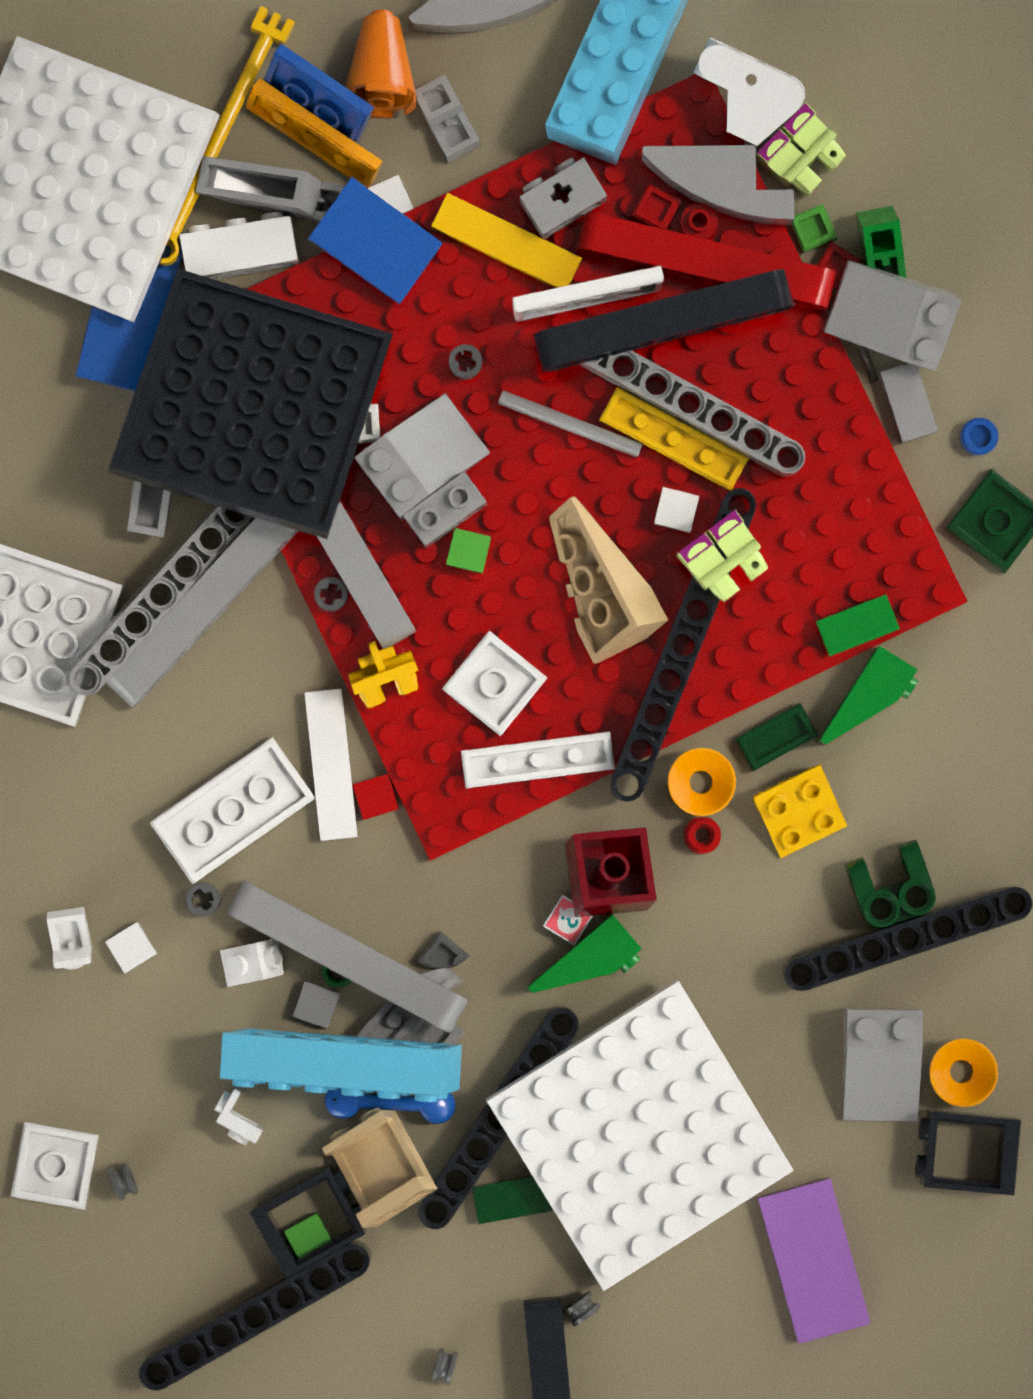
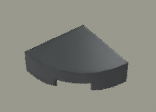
[417,932,470,969]

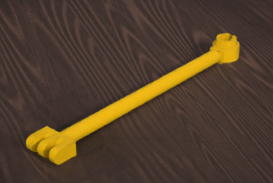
[160,6,295,266]

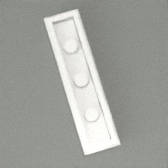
[305,689,358,841]
[461,732,615,788]

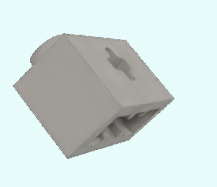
[519,158,607,239]
[403,471,487,549]

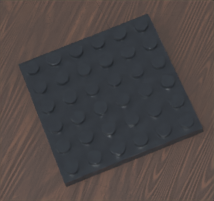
[109,269,393,539]

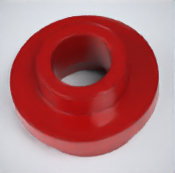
[680,203,718,239]
[684,817,721,854]

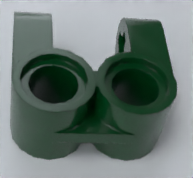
[845,839,936,928]

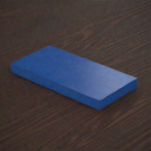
[75,246,182,392]

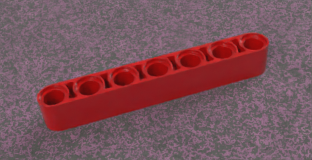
[577,212,836,310]

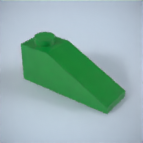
[856,206,907,278]
[817,645,918,745]
[527,914,642,993]

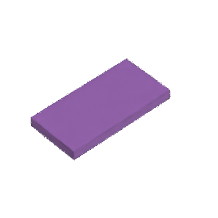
[758,1178,871,1344]

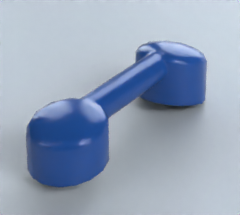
[325,1088,456,1124]

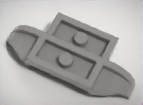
[356,968,465,1044]

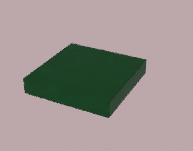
[945,469,1033,573]

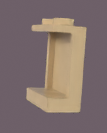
[322,1108,437,1228]

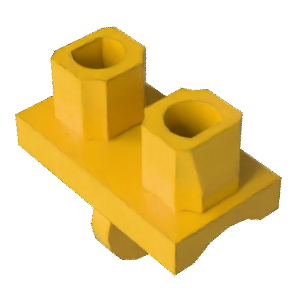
[348,641,418,708]

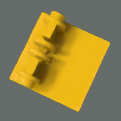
[752,764,847,858]

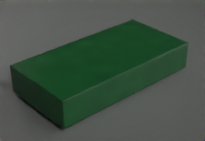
[735,703,818,772]
[472,1175,552,1224]

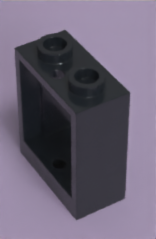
[915,1109,1021,1195]
[250,1165,367,1279]

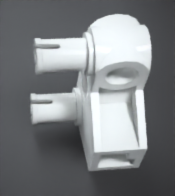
[694,37,806,146]

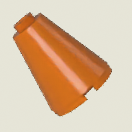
[345,9,417,119]

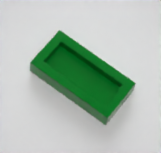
[815,594,900,657]

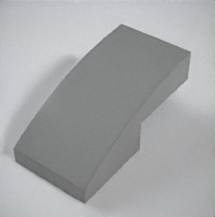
[415,74,481,163]

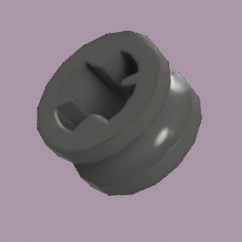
[449,344,482,380]
[314,577,348,612]
[186,883,221,916]
[108,1163,139,1201]
[563,1291,600,1327]
[431,1348,458,1385]

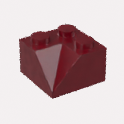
[565,827,657,917]

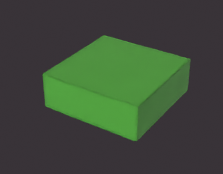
[790,204,838,254]
[446,528,491,574]
[284,1212,332,1259]

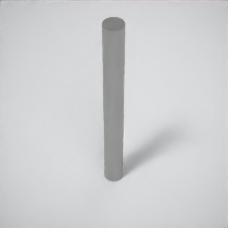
[498,390,642,458]

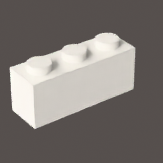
[179,212,299,279]

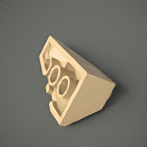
[549,497,668,664]

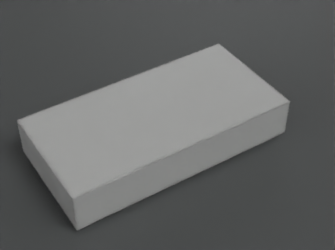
[879,363,938,444]

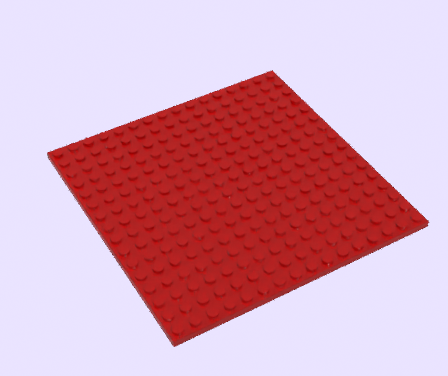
[247,74,968,861]

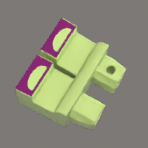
[756,103,846,197]
[676,509,768,602]

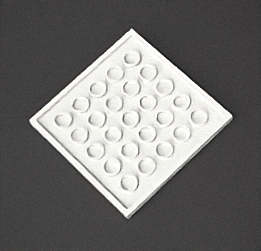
[0,36,220,323]
[485,979,794,1291]

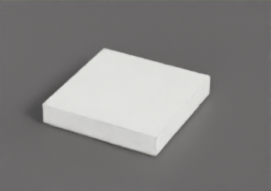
[442,631,547,736]
[11,1122,99,1210]

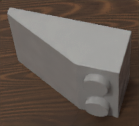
[823,260,961,371]
[354,394,490,521]
[843,1008,923,1121]

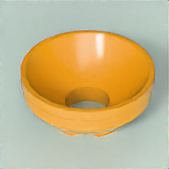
[668,748,736,816]
[929,1038,998,1107]

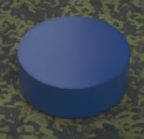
[960,418,998,456]

